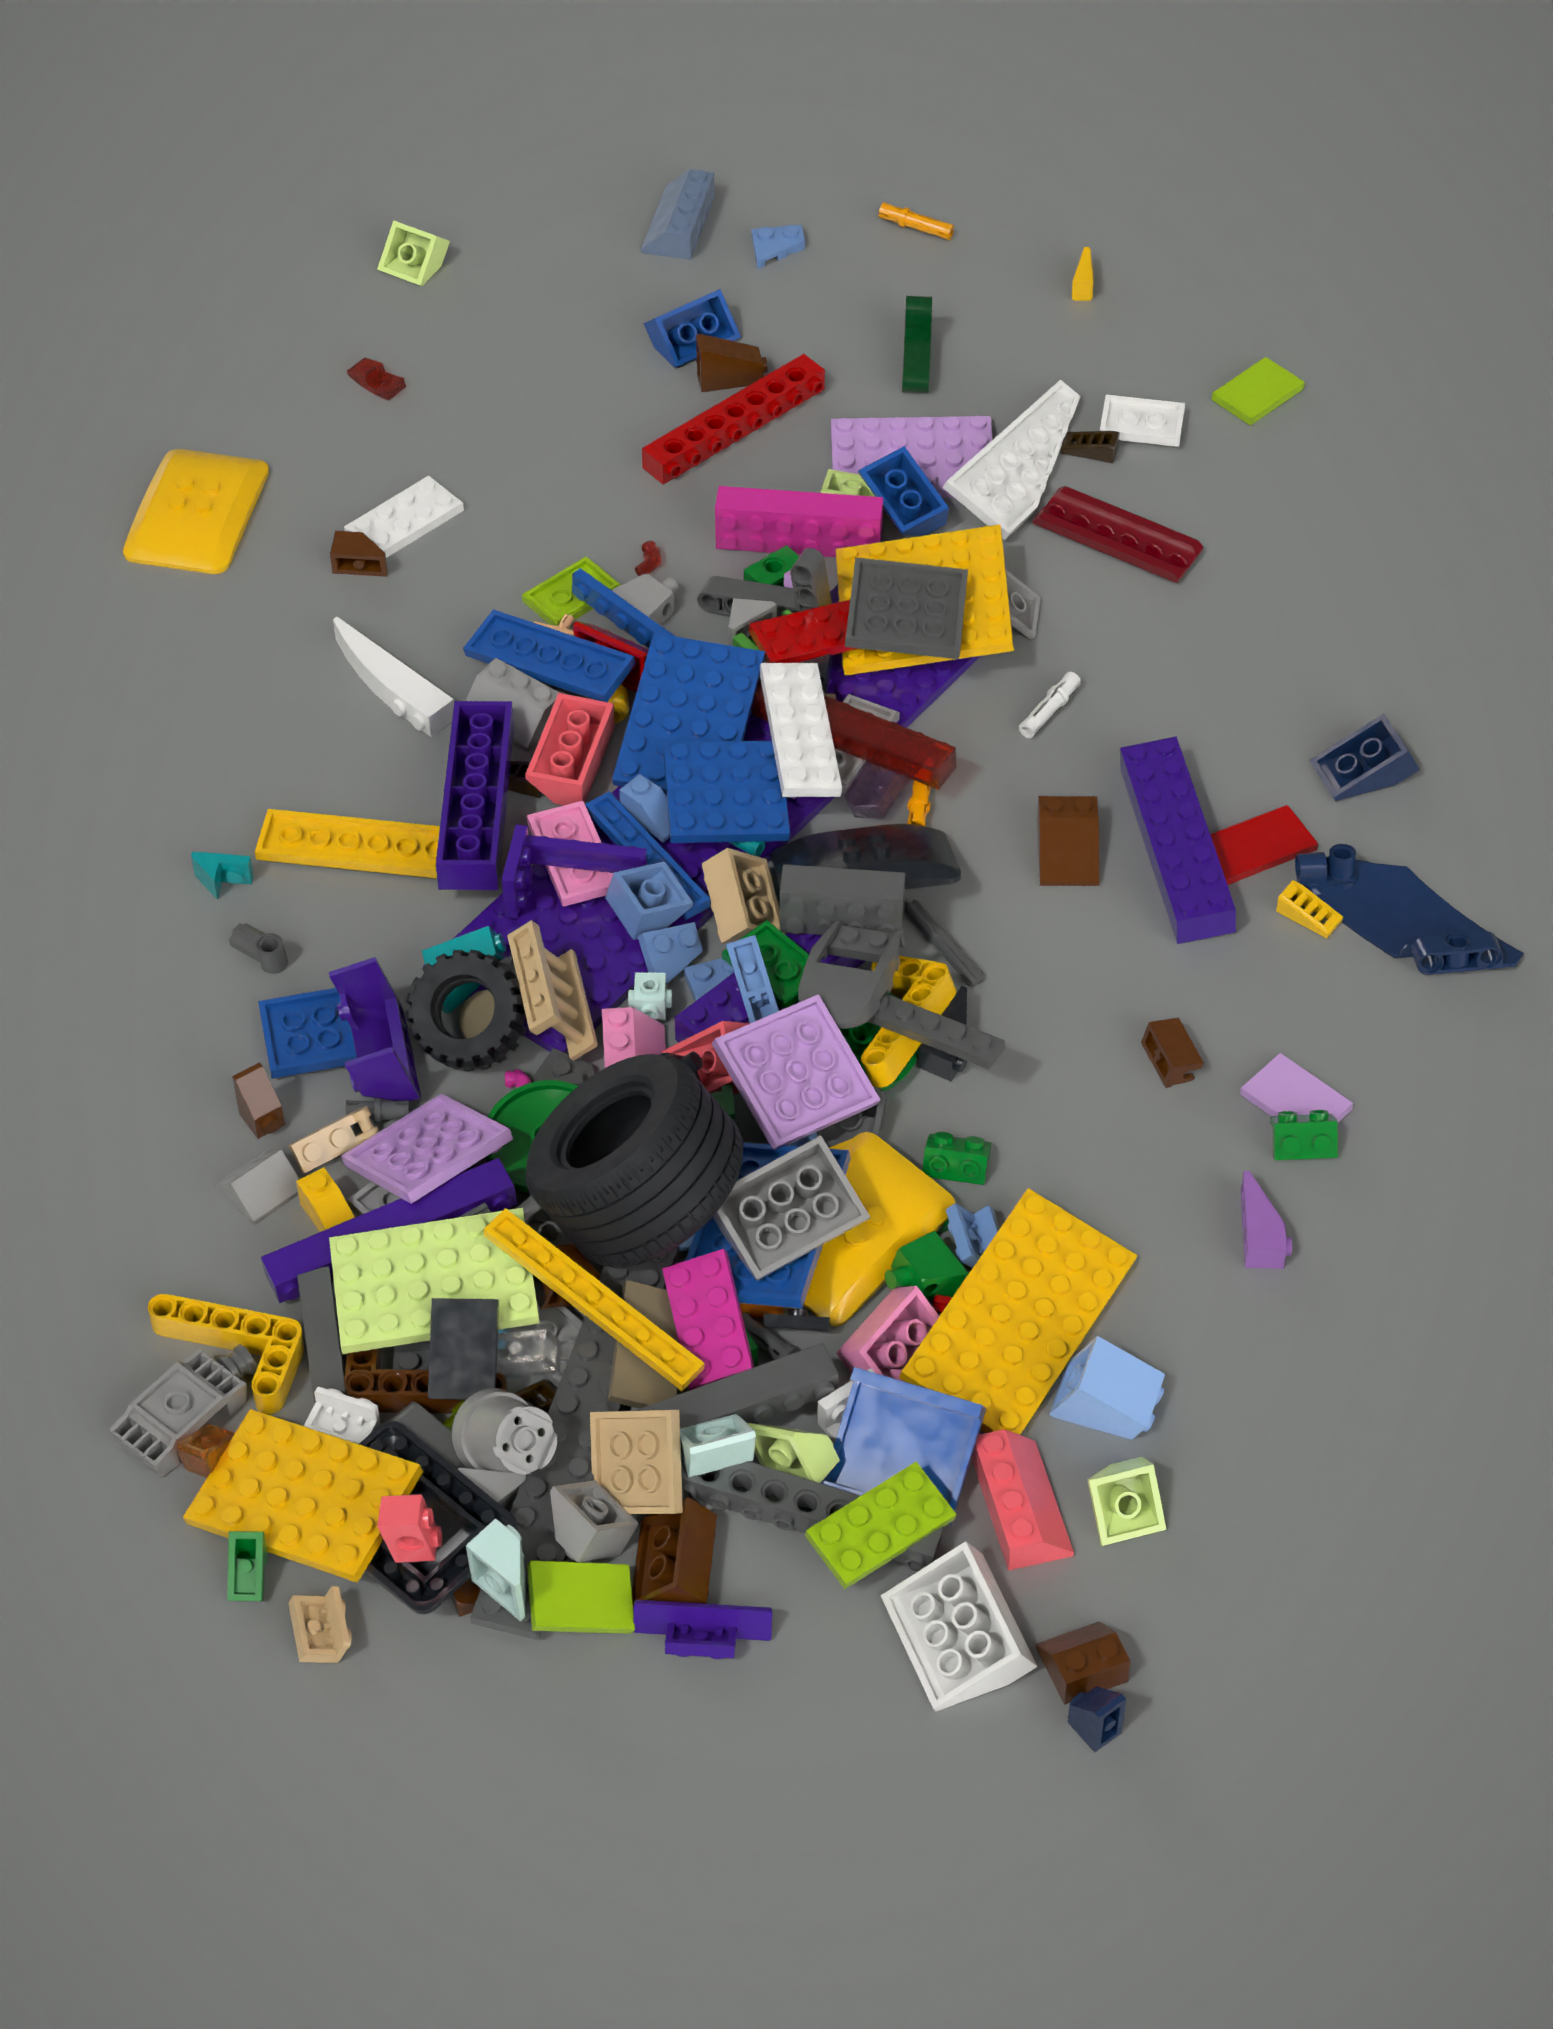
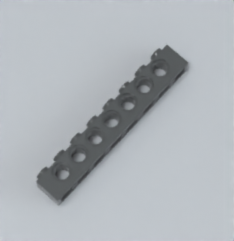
[681,1458,944,1571]

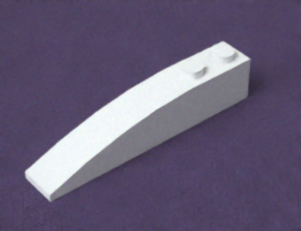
[333,617,454,737]

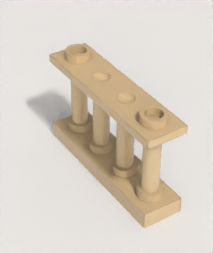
[507,920,598,1061]

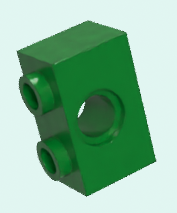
[744,545,799,587]

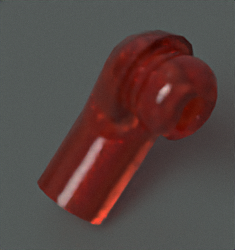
[635,540,662,576]

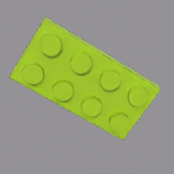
[805,1461,957,1590]

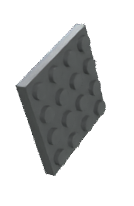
[845,557,968,659]

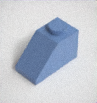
[619,774,670,843]

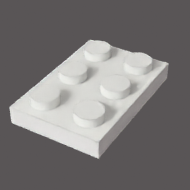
[1100,395,1185,447]

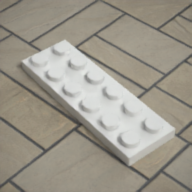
[760,663,842,797]

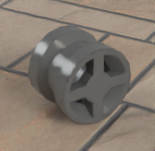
[217,1344,257,1380]

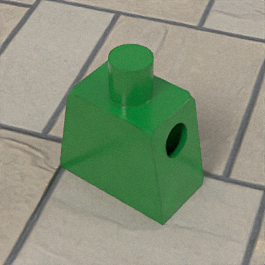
[885,1231,969,1300]

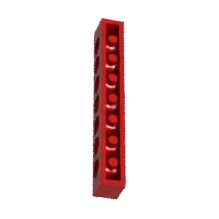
[642,354,825,485]

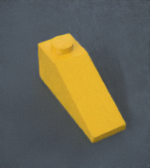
[296,1167,355,1232]

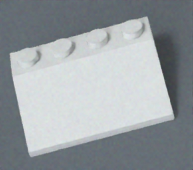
[881,1541,1038,1711]

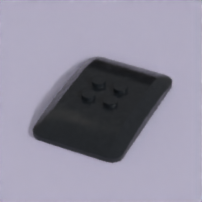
[771,824,961,890]
[359,1421,517,1614]

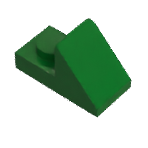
[227,1531,268,1601]

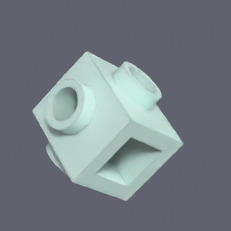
[628,973,672,1020]

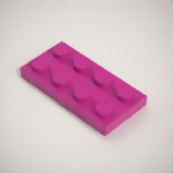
[662,1249,754,1390]

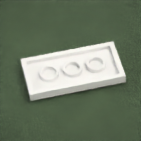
[344,475,464,558]

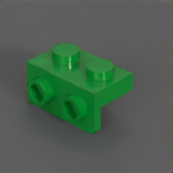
[1270,1110,1338,1160]
[922,1132,992,1185]

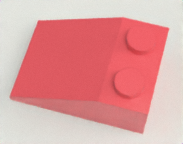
[661,1021,750,1094]

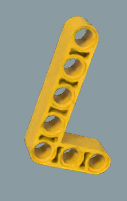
[861,955,957,1088]
[147,1294,305,1415]

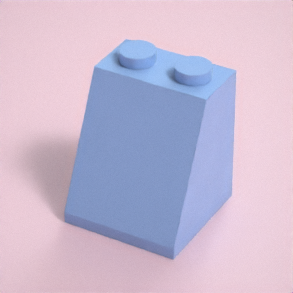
[1049,1336,1165,1440]

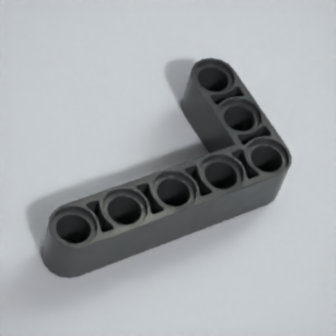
[697,548,832,617]

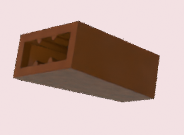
[696,334,768,392]

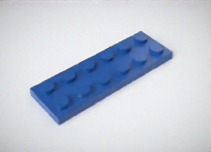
[463,609,636,702]

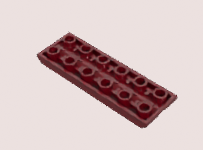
[1032,486,1204,583]

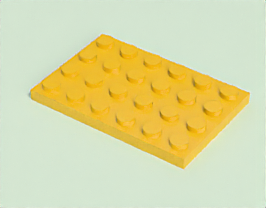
[183,1409,423,1583]

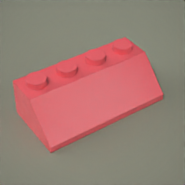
[525,693,615,806]
[971,1429,1074,1571]

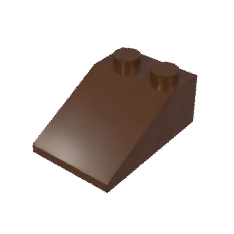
[1037,796,1100,886]

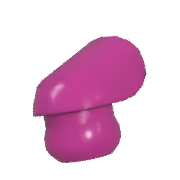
[504,1069,532,1088]

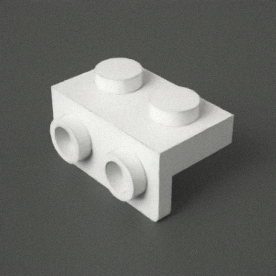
[304,1387,381,1444]

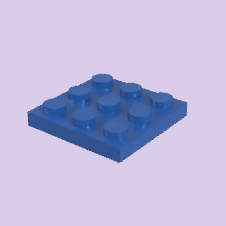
[258,988,356,1079]

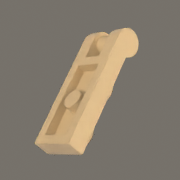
[288,1106,379,1173]

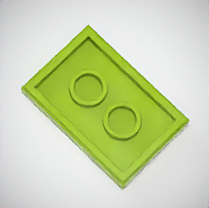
[1211,357,1305,426]
[522,556,621,626]
[527,1561,635,1634]

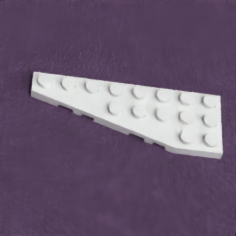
[943,380,1081,540]

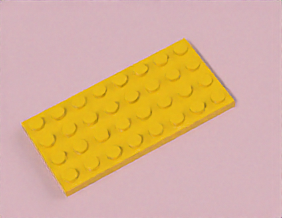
[899,1188,1138,1435]

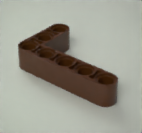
[344,1348,508,1414]

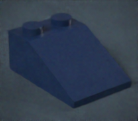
[1310,713,1420,801]

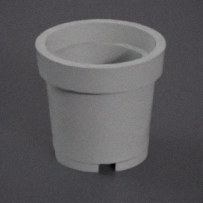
[452,1388,557,1475]

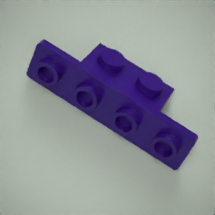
[633,1600,773,1659]

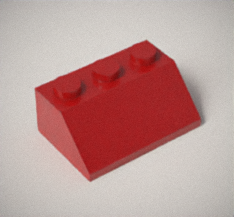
[573,621,649,693]

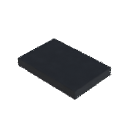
[428,1298,499,1400]

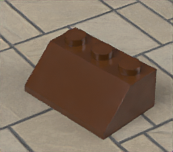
[632,1497,717,1610]

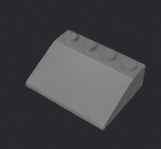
[713,1135,870,1281]

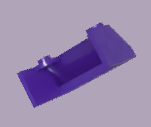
[329,957,421,1102]

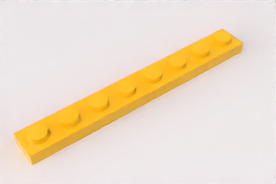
[483,1208,705,1391]

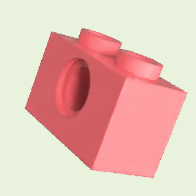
[377,1494,442,1563]

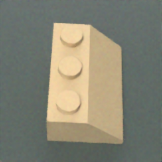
[702,848,786,944]

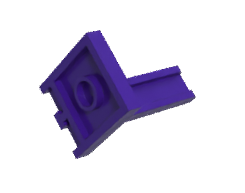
[501,824,648,919]

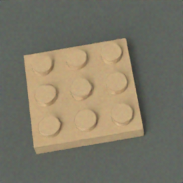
[590,1410,683,1514]

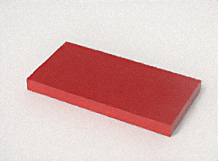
[1210,805,1318,885]

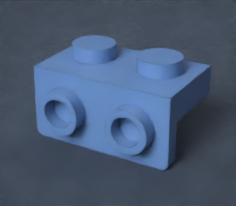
[945,1203,999,1268]

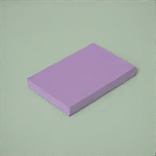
[1240,1053,1353,1122]

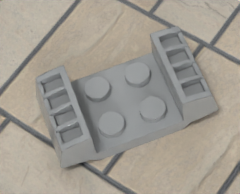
[109,1348,247,1477]

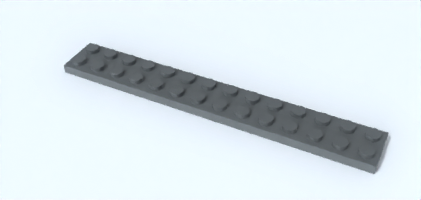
[470,1246,680,1640]

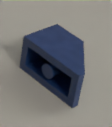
[1068,1686,1126,1752]

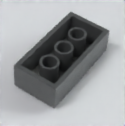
[780,864,905,935]

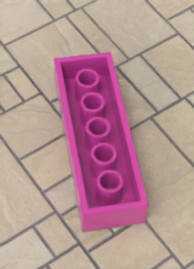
[715,486,883,557]

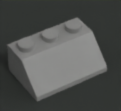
[466,658,559,751]

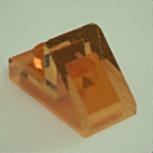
[177,1424,235,1478]

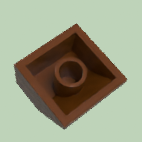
[1036,1622,1131,1705]

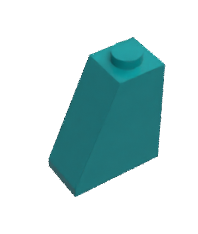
[421,926,507,1014]

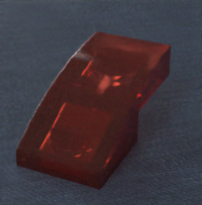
[347,357,406,400]

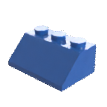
[643,289,741,368]
[858,446,949,536]

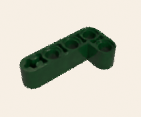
[902,296,932,393]

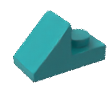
[191,851,254,899]

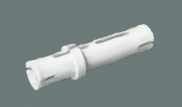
[1018,672,1081,738]

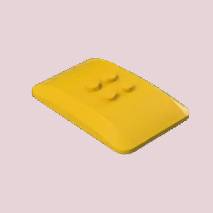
[123,449,269,574]
[803,1132,955,1327]

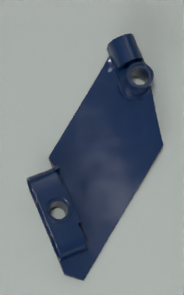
[1295,844,1524,975]

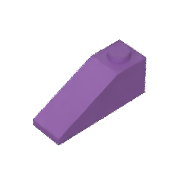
[1241,1171,1292,1269]

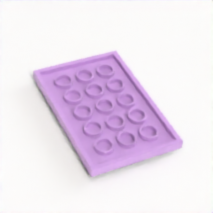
[831,416,992,498]

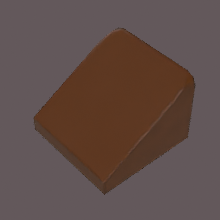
[451,1577,481,1617]

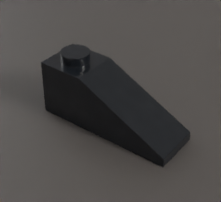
[918,986,968,1082]

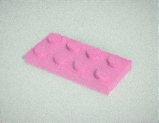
[527,801,613,907]

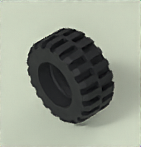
[406,949,527,1071]

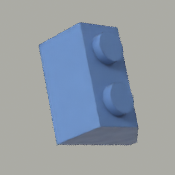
[605,861,693,940]

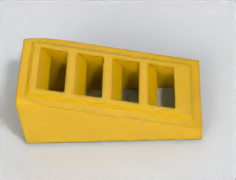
[1072,247,1094,301]
[1276,880,1343,939]

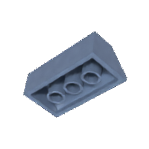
[641,169,715,260]

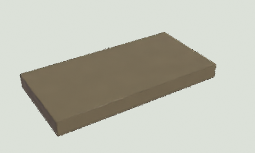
[608,1280,679,1409]

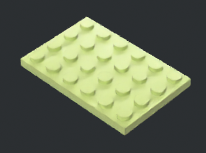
[329,1208,540,1354]

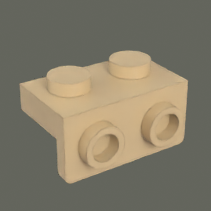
[288,1586,352,1663]

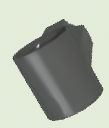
[229,923,288,973]

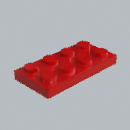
[749,600,860,663]

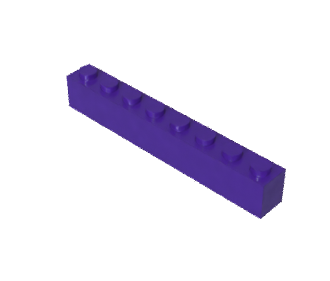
[261,1158,517,1304]

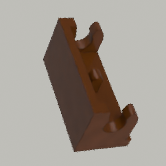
[1141,1017,1204,1088]

